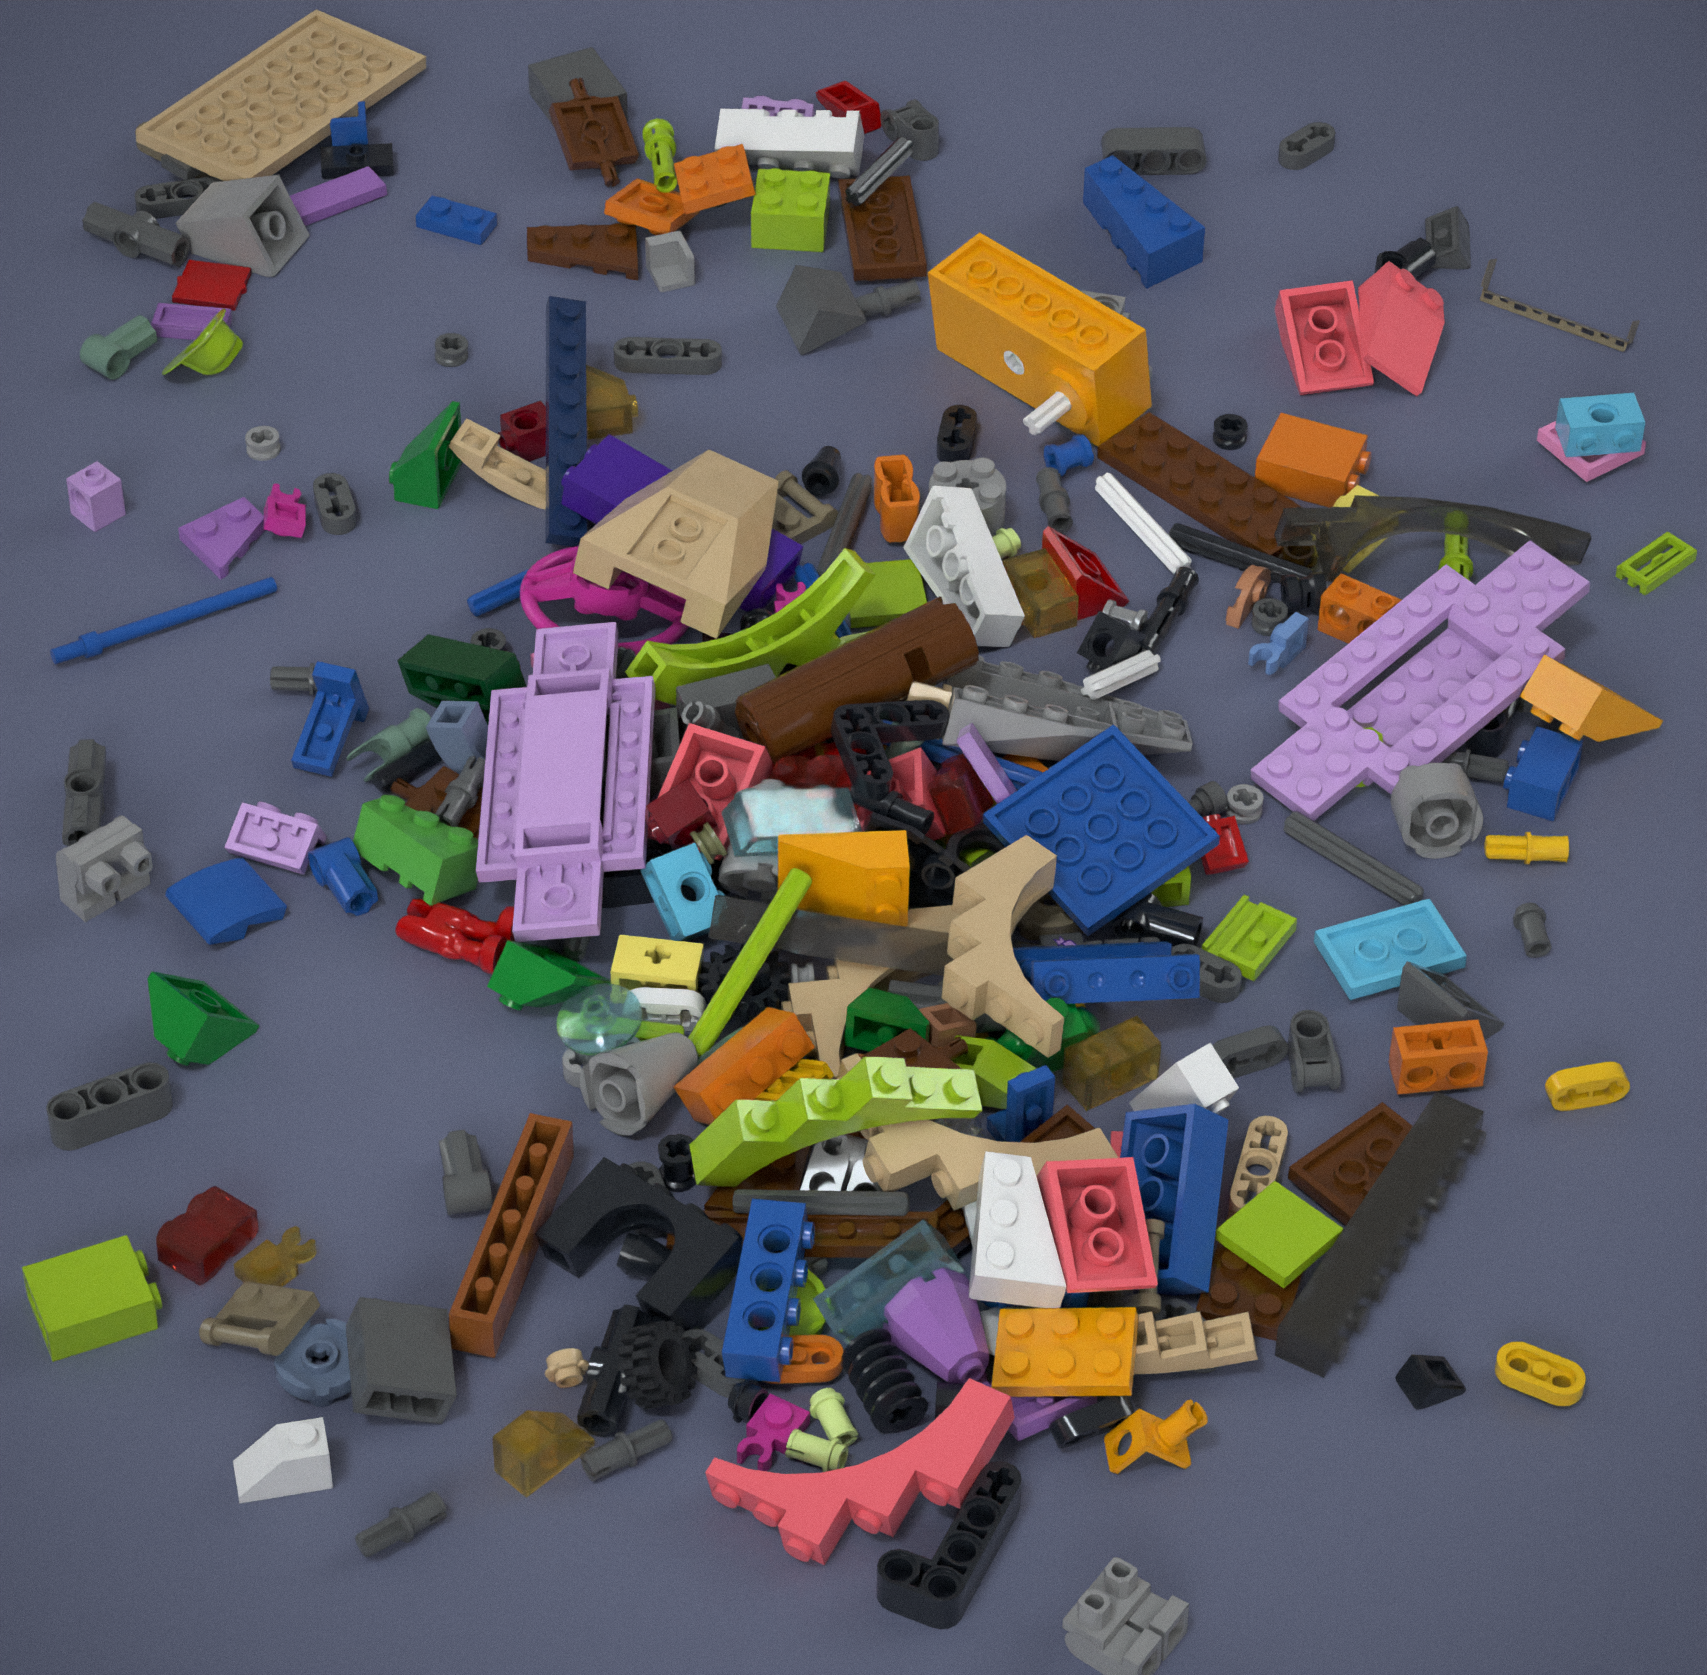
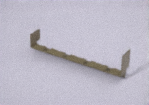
[1480,259,1640,352]

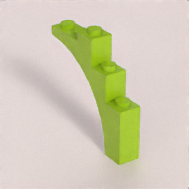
[625,548,876,706]
[689,1056,982,1187]

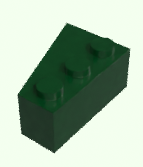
[397,634,527,725]

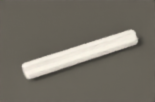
[1095,473,1192,574]

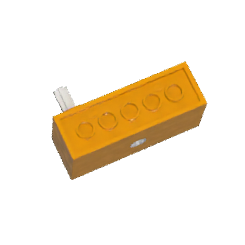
[928,232,1152,446]

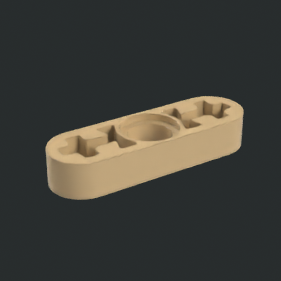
[1229,1116,1288,1212]

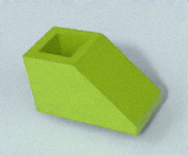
[953,1035,1037,1109]

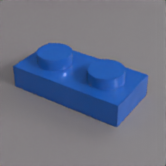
[415,195,497,245]

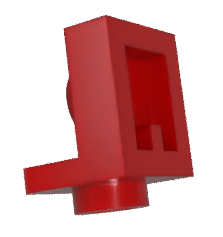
[1201,814,1249,875]

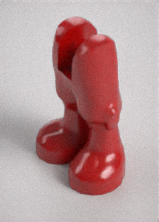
[395,899,515,975]

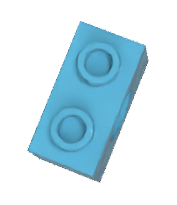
[1555,393,1645,457]
[640,843,729,942]

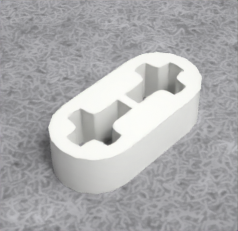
[623,987,706,1031]

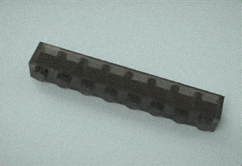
[1275,1091,1486,1378]

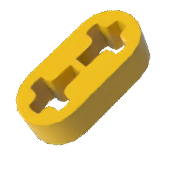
[1545,1062,1630,1111]

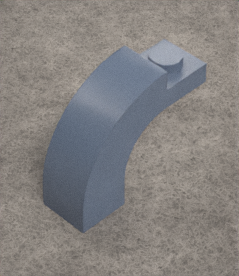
[426,701,488,787]

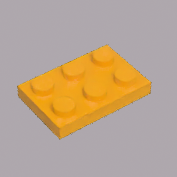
[991,1307,1139,1397]

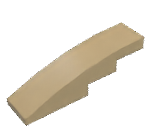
[1134,1311,1258,1374]

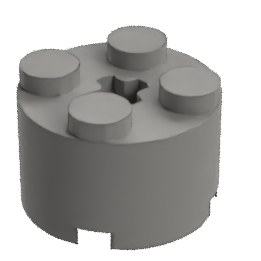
[928,458,1006,537]
[1390,763,1483,859]

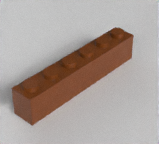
[449,1113,574,1358]

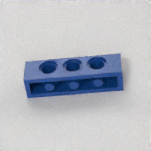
[722,1198,815,1382]

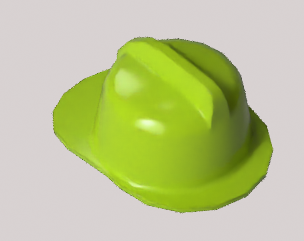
[162,308,243,375]

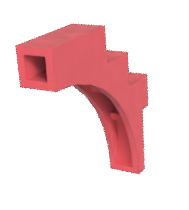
[705,1378,1015,1565]

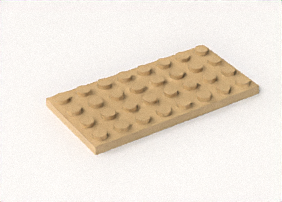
[136,9,426,181]

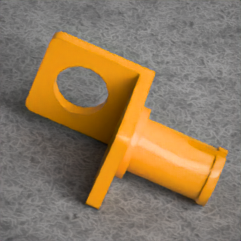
[1104,1399,1208,1474]

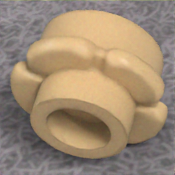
[545,1348,589,1388]

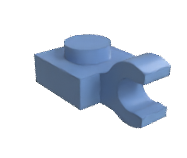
[1248,612,1309,675]

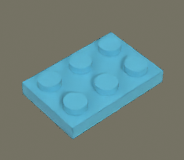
[1314,899,1467,1000]

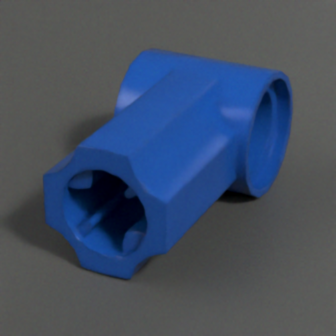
[308,837,378,916]

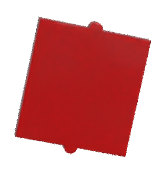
[172,259,251,311]

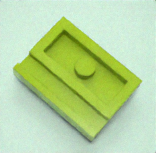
[1202,894,1297,981]

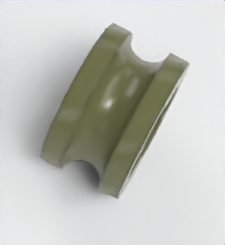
[689,822,728,865]

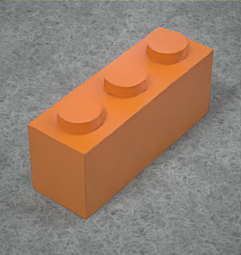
[673,1007,815,1125]

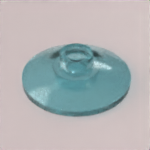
[557,983,642,1056]

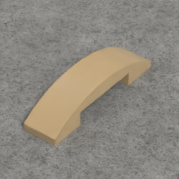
[449,418,546,510]

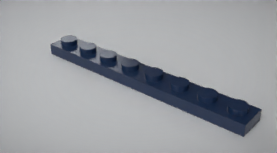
[545,296,587,547]

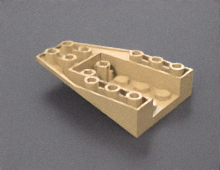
[573,450,779,639]

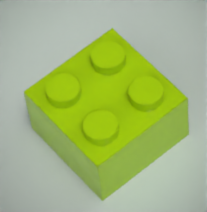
[751,168,830,252]

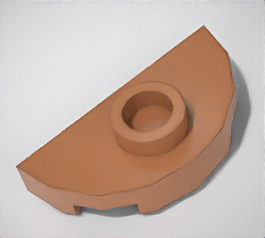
[1225,565,1271,629]

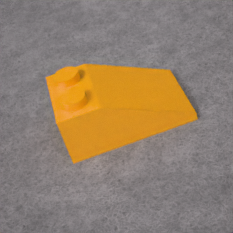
[1519,654,1663,742]
[777,830,910,928]

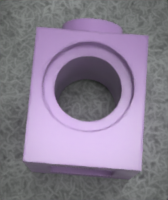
[66,461,126,532]

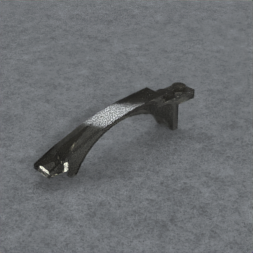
[1274,495,1592,581]
[709,895,1046,976]

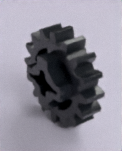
[698,942,791,1024]

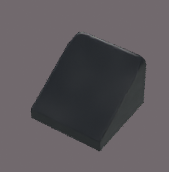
[1395,1354,1466,1409]

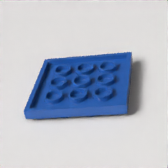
[983,724,1220,936]

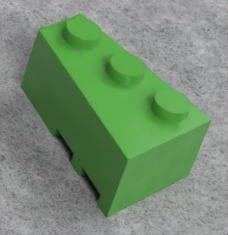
[353,795,478,906]

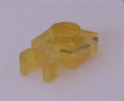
[233,1226,317,1287]

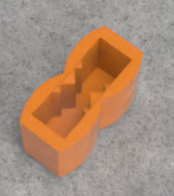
[874,454,920,543]

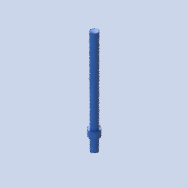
[50,577,277,665]

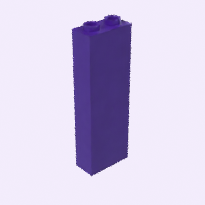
[561,434,804,612]

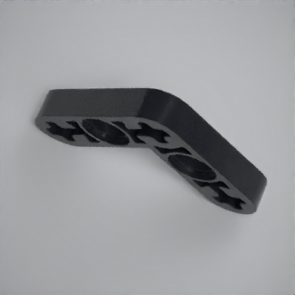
[831,700,950,800]

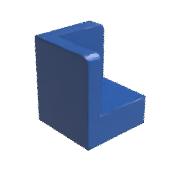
[330,101,369,146]

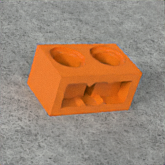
[1317,573,1402,644]
[1388,1019,1488,1095]

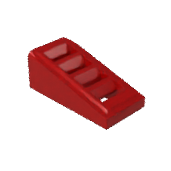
[816,81,882,134]

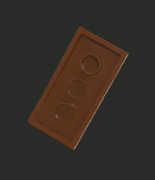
[838,175,927,281]

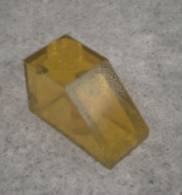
[586,365,638,440]
[492,1410,595,1498]

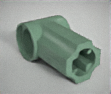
[80,315,157,380]

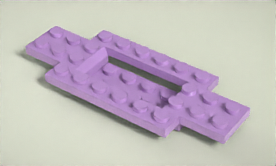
[1251,541,1590,821]
[476,622,656,942]

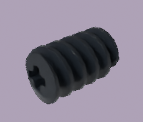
[841,1328,928,1433]

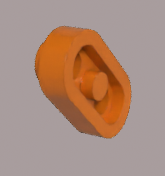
[763,1335,844,1384]

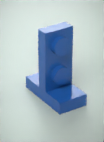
[291,661,369,777]
[986,1065,1055,1142]

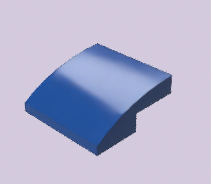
[165,857,287,945]

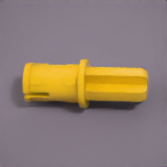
[1484,832,1569,864]

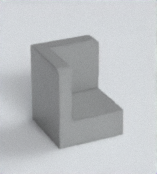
[645,230,695,292]

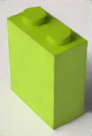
[22,1235,162,1362]

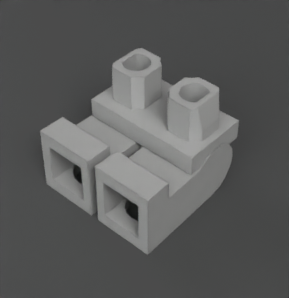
[56,815,153,922]
[800,1134,883,1192]
[1062,1557,1189,1675]

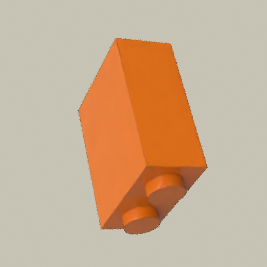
[1255,413,1372,508]

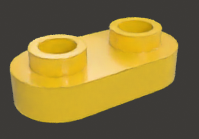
[1495,1341,1586,1406]

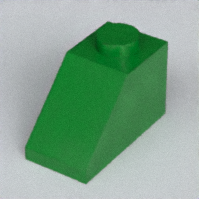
[845,987,930,1052]

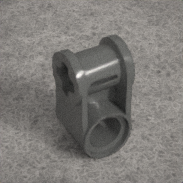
[880,99,939,161]
[1287,1010,1341,1093]

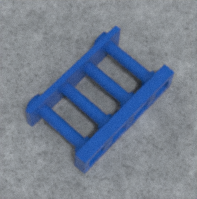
[1013,941,1200,1004]

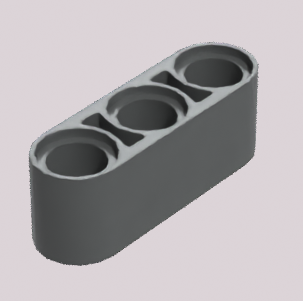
[1101,127,1207,175]
[46,1062,173,1151]

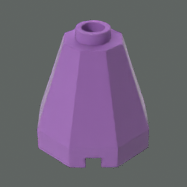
[883,1267,989,1384]

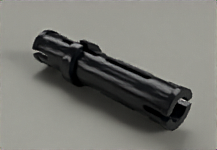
[1136,567,1199,655]

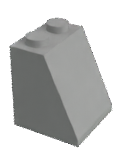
[175,175,310,277]

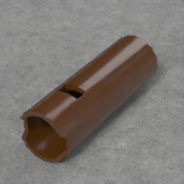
[735,596,979,766]

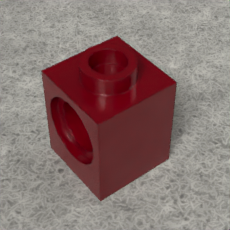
[498,400,546,462]
[646,779,718,851]

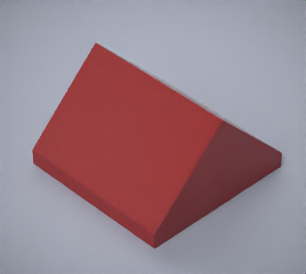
[1041,526,1129,621]

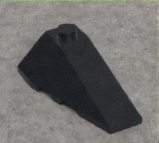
[860,812,971,907]

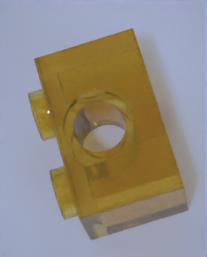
[1002,548,1079,639]
[1062,1016,1161,1111]

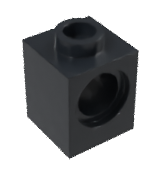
[1077,611,1147,673]

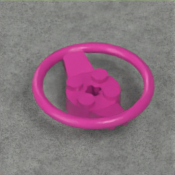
[520,546,689,656]

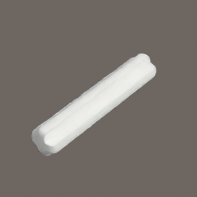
[1081,650,1161,700]

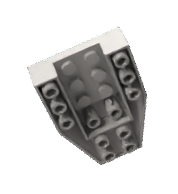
[942,655,1193,761]

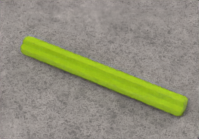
[688,868,812,1057]

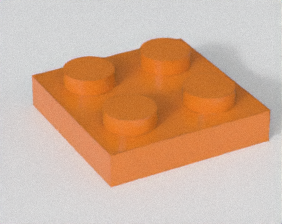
[674,144,756,215]
[604,178,700,235]

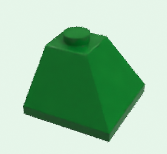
[389,401,463,509]
[487,940,611,1011]
[147,971,260,1066]

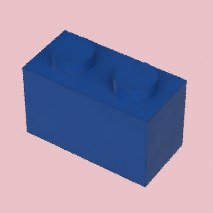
[1503,726,1584,821]

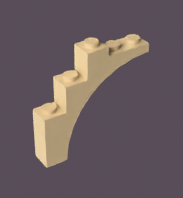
[942,835,1064,1058]
[781,905,959,1080]
[836,1053,1119,1211]

